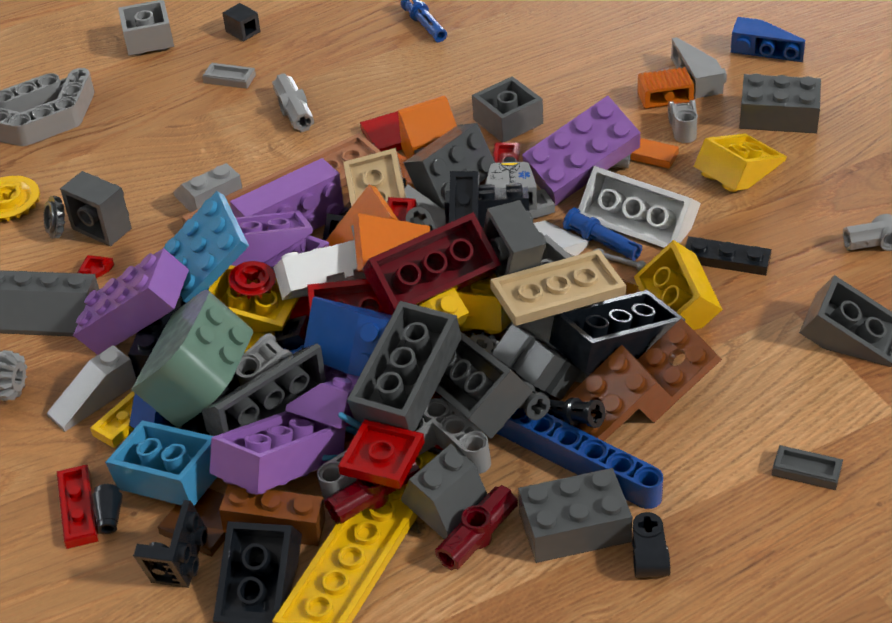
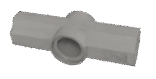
[272,73,314,132]
[842,214,892,251]

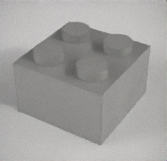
[118,0,174,56]

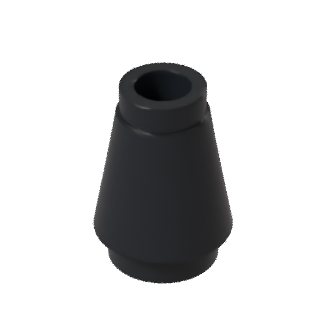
[90,484,123,534]

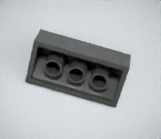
[0,270,99,337]
[202,344,326,436]

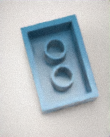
[105,420,217,505]

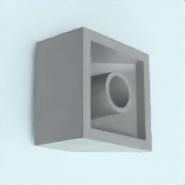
[173,163,242,212]

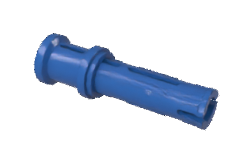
[400,0,447,42]
[563,207,642,261]

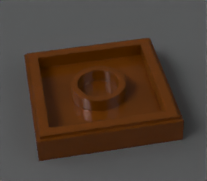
[157,488,226,557]

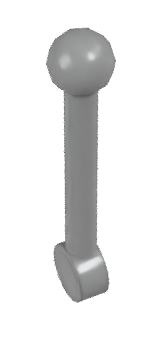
[593,248,647,271]

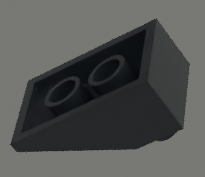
[213,521,302,623]

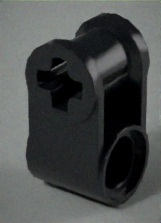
[632,512,670,578]

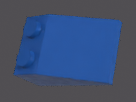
[304,297,392,377]

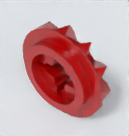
[229,261,276,300]

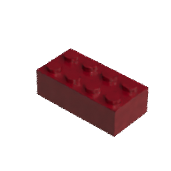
[362,212,501,315]

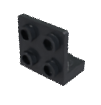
[133,500,208,588]

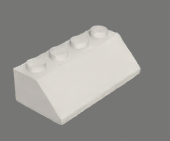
[578,166,701,248]

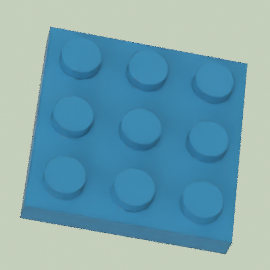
[163,191,249,303]

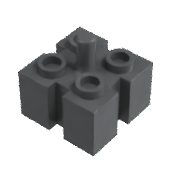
[492,324,581,400]

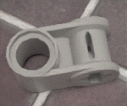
[668,100,698,143]
[235,333,292,386]

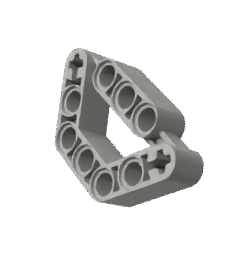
[0,68,95,146]

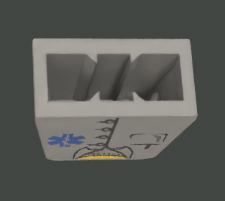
[486,157,537,209]

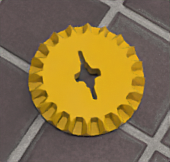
[0,176,41,222]

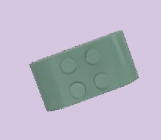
[131,290,253,428]

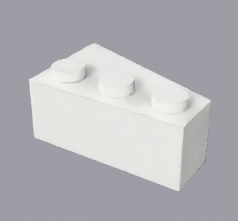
[273,240,367,300]

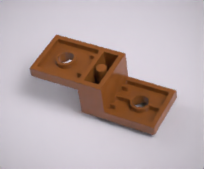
[563,318,722,441]

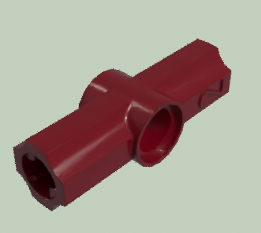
[324,461,420,524]
[435,485,518,571]

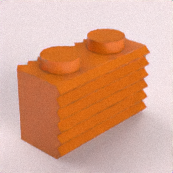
[638,67,694,109]

